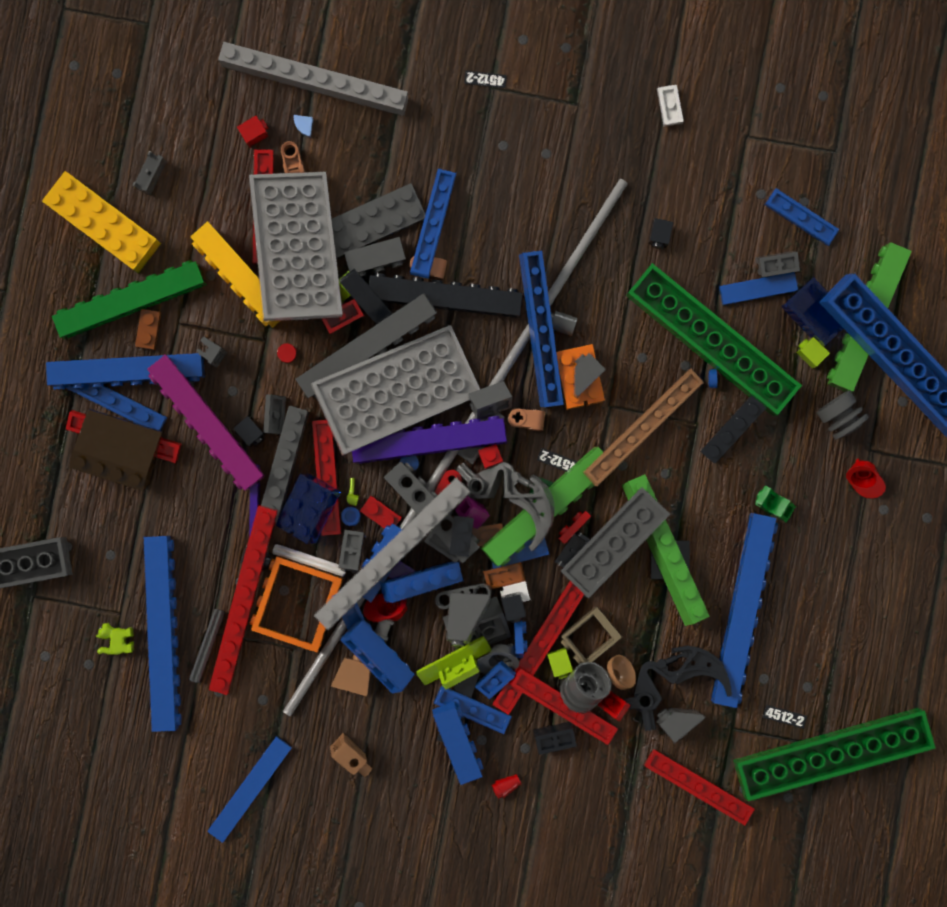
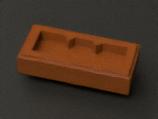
[483,562,526,589]

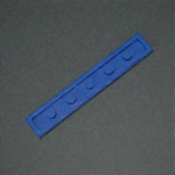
[410,169,456,279]
[65,385,168,431]
[207,736,292,843]

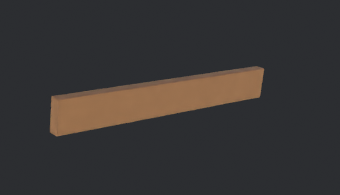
[583,368,704,487]

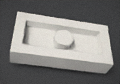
[657,85,683,127]

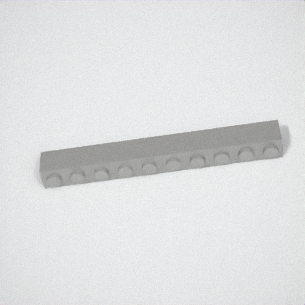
[218,42,409,116]
[314,478,470,630]

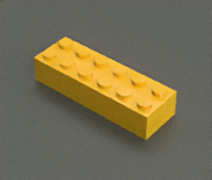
[42,171,161,273]
[190,221,280,328]

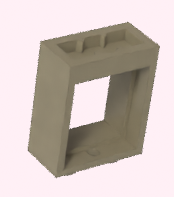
[560,606,622,665]

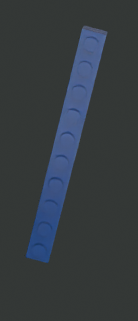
[711,513,778,708]
[144,536,182,732]

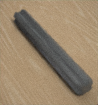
[189,609,225,683]

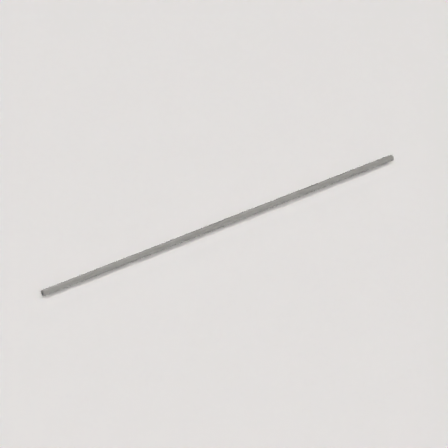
[283,179,628,716]

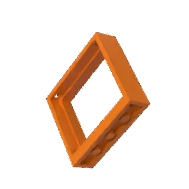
[250,556,344,652]

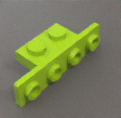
[416,636,491,690]

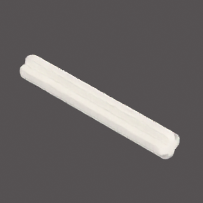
[272,544,346,576]

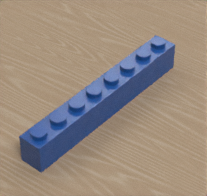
[519,251,564,407]
[46,353,205,390]

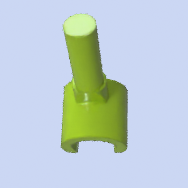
[347,478,359,506]

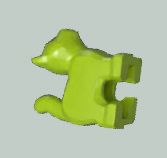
[96,623,134,655]

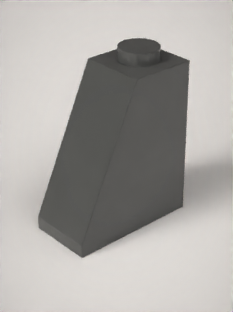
[447,593,491,647]

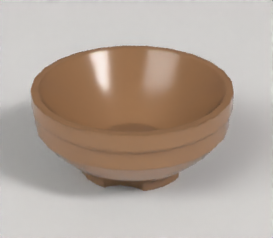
[607,655,636,690]

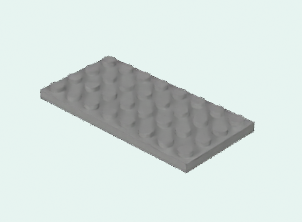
[249,172,342,321]
[311,325,480,455]

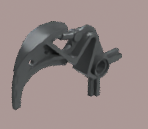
[456,462,554,551]

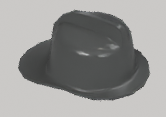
[477,644,519,675]

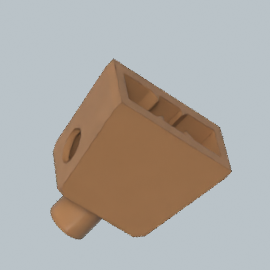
[331,655,371,696]
[330,733,372,777]

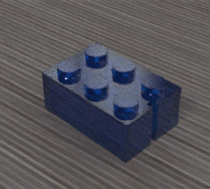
[781,277,844,347]
[275,474,341,544]

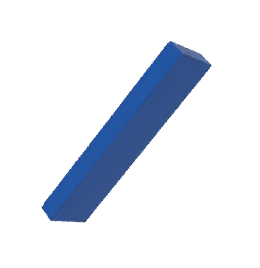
[765,188,840,246]
[719,272,798,305]
[433,685,512,734]

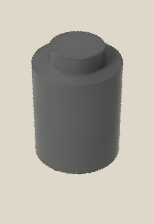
[551,311,577,336]

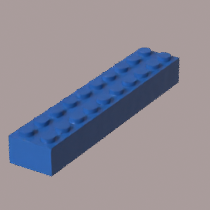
[819,273,947,437]

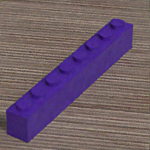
[352,416,507,464]

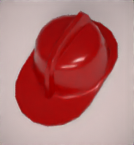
[846,458,886,498]
[363,593,408,622]

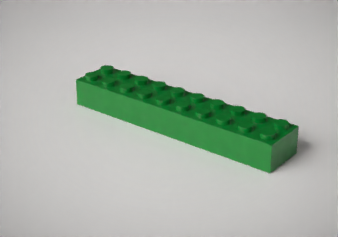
[626,263,802,417]
[733,708,935,801]

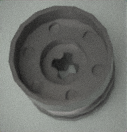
[816,390,869,440]
[560,662,611,713]

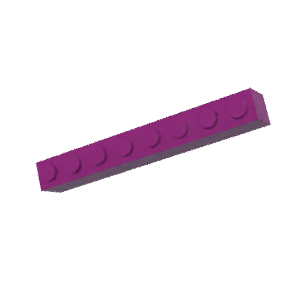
[147,355,265,491]

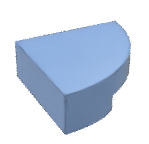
[294,115,313,137]

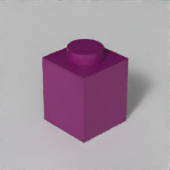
[455,496,490,529]

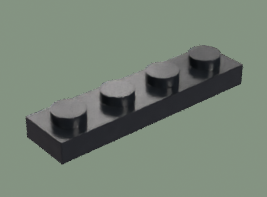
[700,394,767,464]

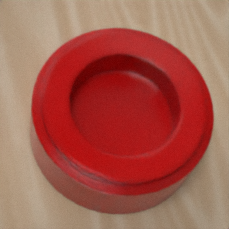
[277,343,297,363]

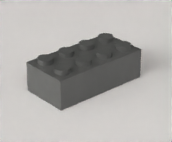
[0,537,73,588]

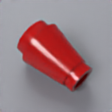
[491,774,521,799]

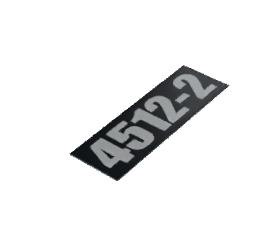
[464,71,507,88]
[537,448,577,471]
[763,705,807,729]

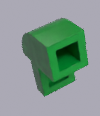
[755,486,796,523]

